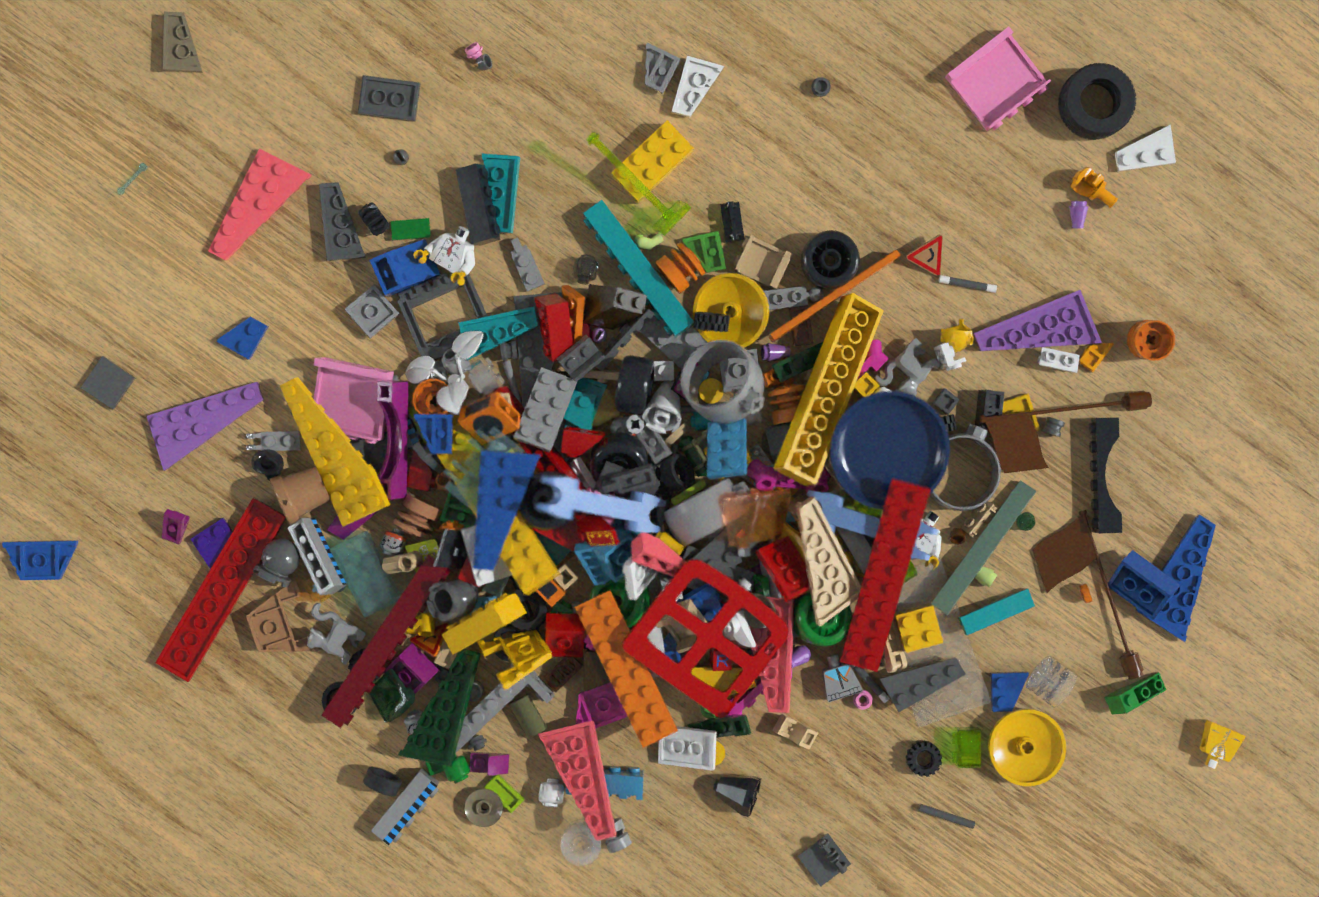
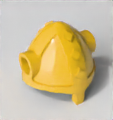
[940,319,973,353]

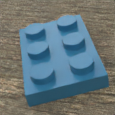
[707,418,747,479]

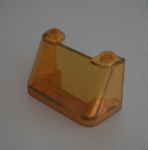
[722,489,792,549]

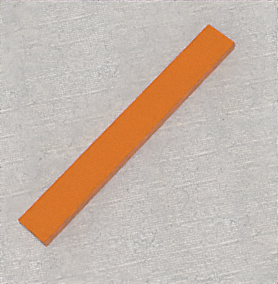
[769,250,900,343]

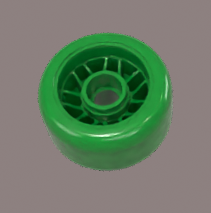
[590,575,650,627]
[793,591,852,646]

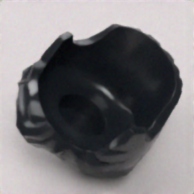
[251,449,284,481]

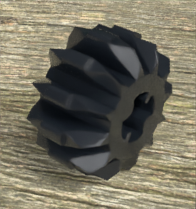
[358,202,389,236]

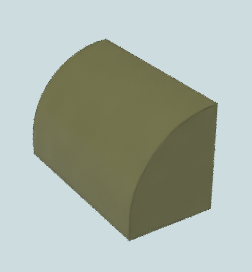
[508,694,547,738]

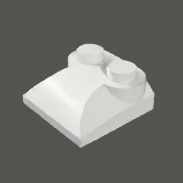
[722,610,756,649]

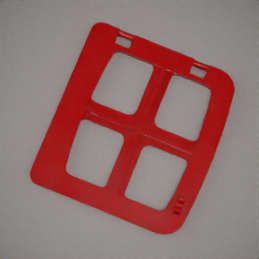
[622,559,789,718]

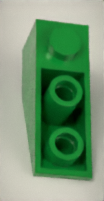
[1105,672,1167,715]

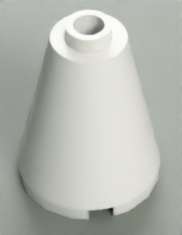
[642,381,681,433]

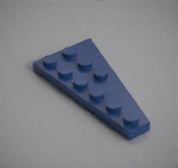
[473,451,541,571]
[1135,514,1216,642]

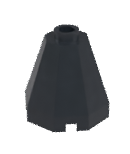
[713,776,762,817]

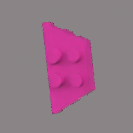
[576,682,628,729]

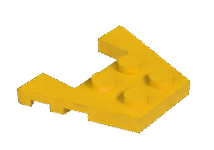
[477,630,552,690]

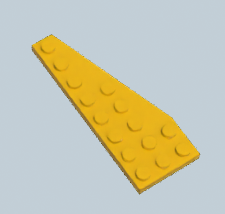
[280,377,390,527]

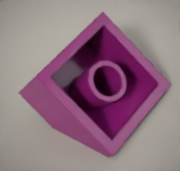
[384,643,439,699]

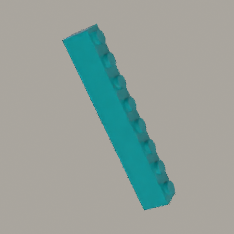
[583,200,694,338]

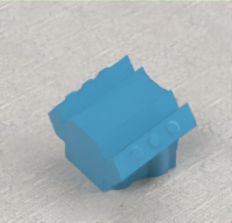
[574,517,635,585]

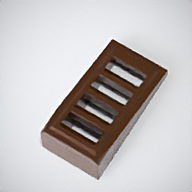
[543,657,583,692]

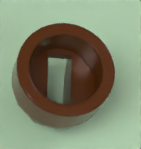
[950,528,966,545]

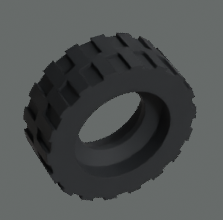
[510,589,548,632]

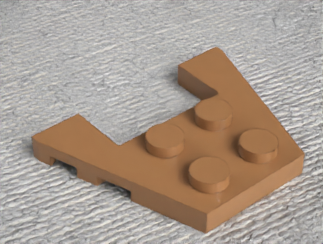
[246,580,320,652]

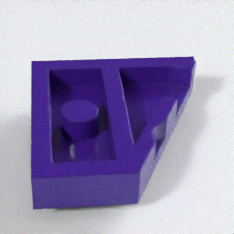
[191,518,233,569]

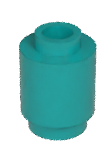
[690,411,713,431]

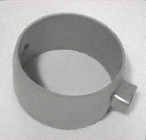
[681,340,764,424]
[929,424,1001,511]
[664,478,752,546]

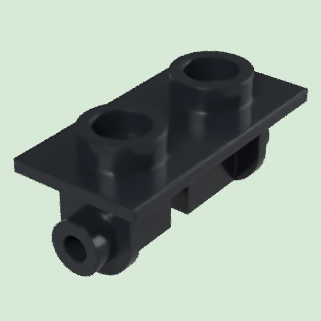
[720,201,745,242]

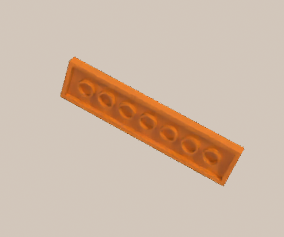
[575,590,678,748]

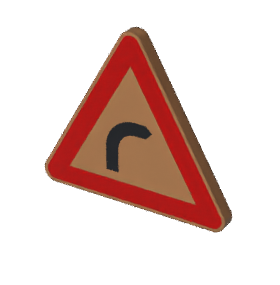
[905,234,943,276]

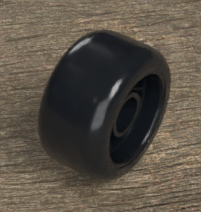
[801,230,860,289]
[615,355,654,415]
[590,432,648,482]
[519,471,578,530]

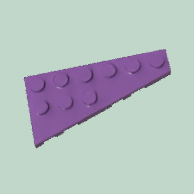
[973,290,1102,351]
[147,382,264,471]

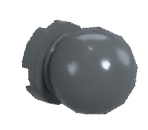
[253,538,300,588]
[427,579,477,622]

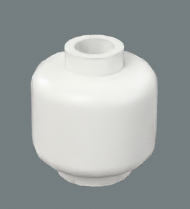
[538,779,565,807]

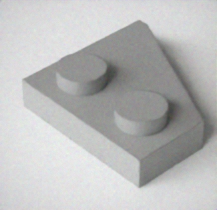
[645,43,680,94]

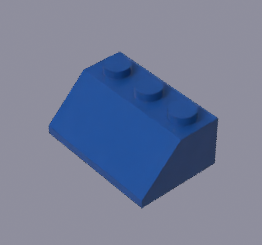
[1108,550,1180,621]

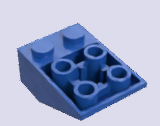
[370,239,440,297]

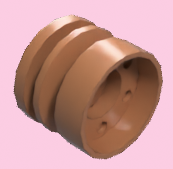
[393,493,443,540]

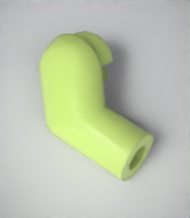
[634,233,664,250]

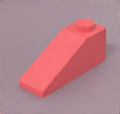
[631,532,685,577]

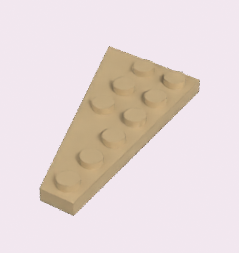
[796,497,861,626]

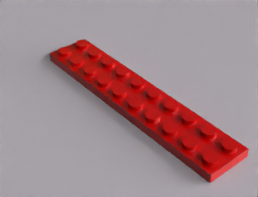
[840,478,931,672]
[155,497,286,682]

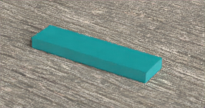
[958,588,1035,635]

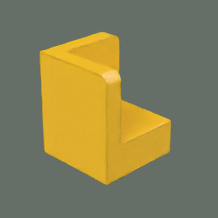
[853,372,880,399]

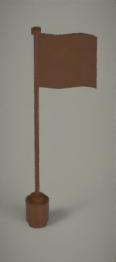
[979,390,1152,473]
[1033,510,1144,679]

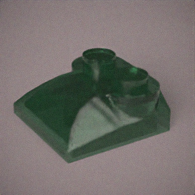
[369,669,415,723]

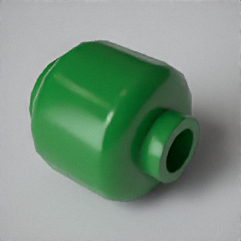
[442,753,470,784]

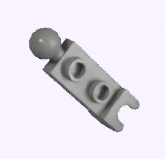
[764,286,824,310]

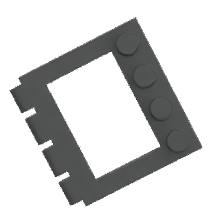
[397,271,488,361]

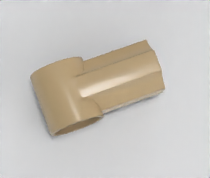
[382,551,423,574]

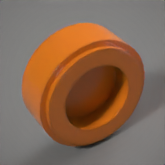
[1079,583,1093,603]

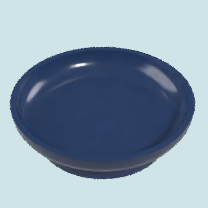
[831,391,950,510]

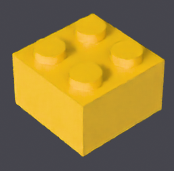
[894,604,943,653]

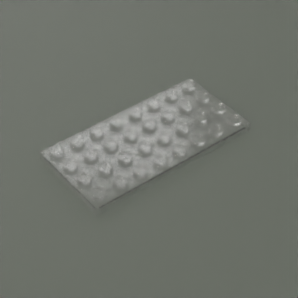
[894,557,991,728]

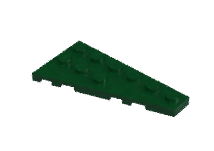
[398,649,481,767]

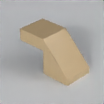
[554,554,586,591]
[772,714,818,749]

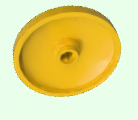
[693,273,769,348]
[988,708,1066,786]

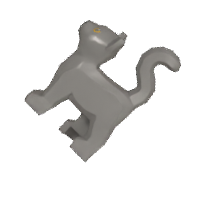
[874,338,941,396]
[307,603,366,665]

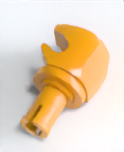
[1070,167,1118,208]

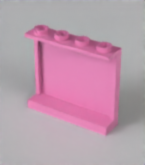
[945,26,1051,131]
[314,357,394,444]

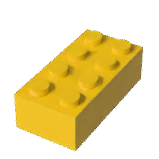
[611,120,694,204]
[442,593,527,655]

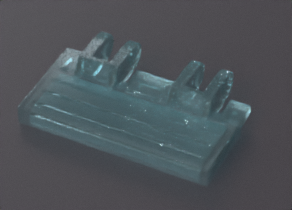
[444,426,524,512]

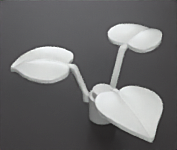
[405,331,483,414]

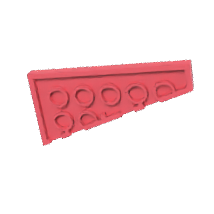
[208,149,312,261]
[748,597,795,713]
[538,721,616,841]

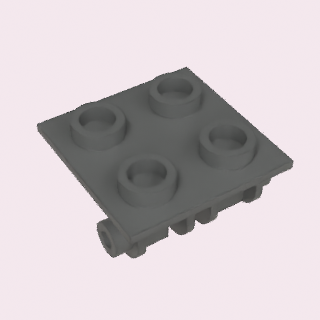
[798,834,851,887]

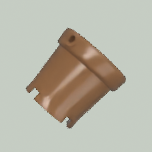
[270,466,331,525]

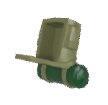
[678,429,707,477]

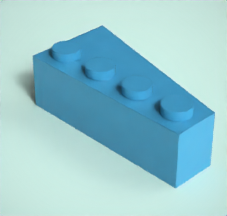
[566,766,644,800]

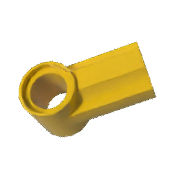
[405,613,436,637]

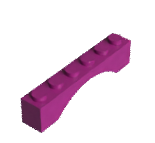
[377,380,408,500]

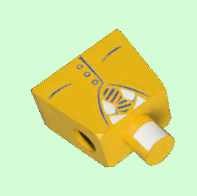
[1200,719,1246,769]

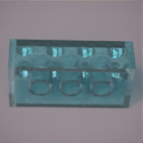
[330,531,400,618]

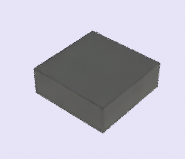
[932,388,960,415]

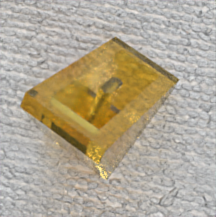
[592,389,622,427]

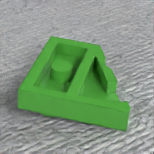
[682,231,727,273]

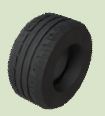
[1058,63,1136,140]

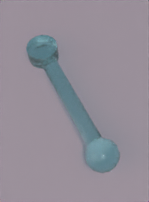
[117,163,148,195]

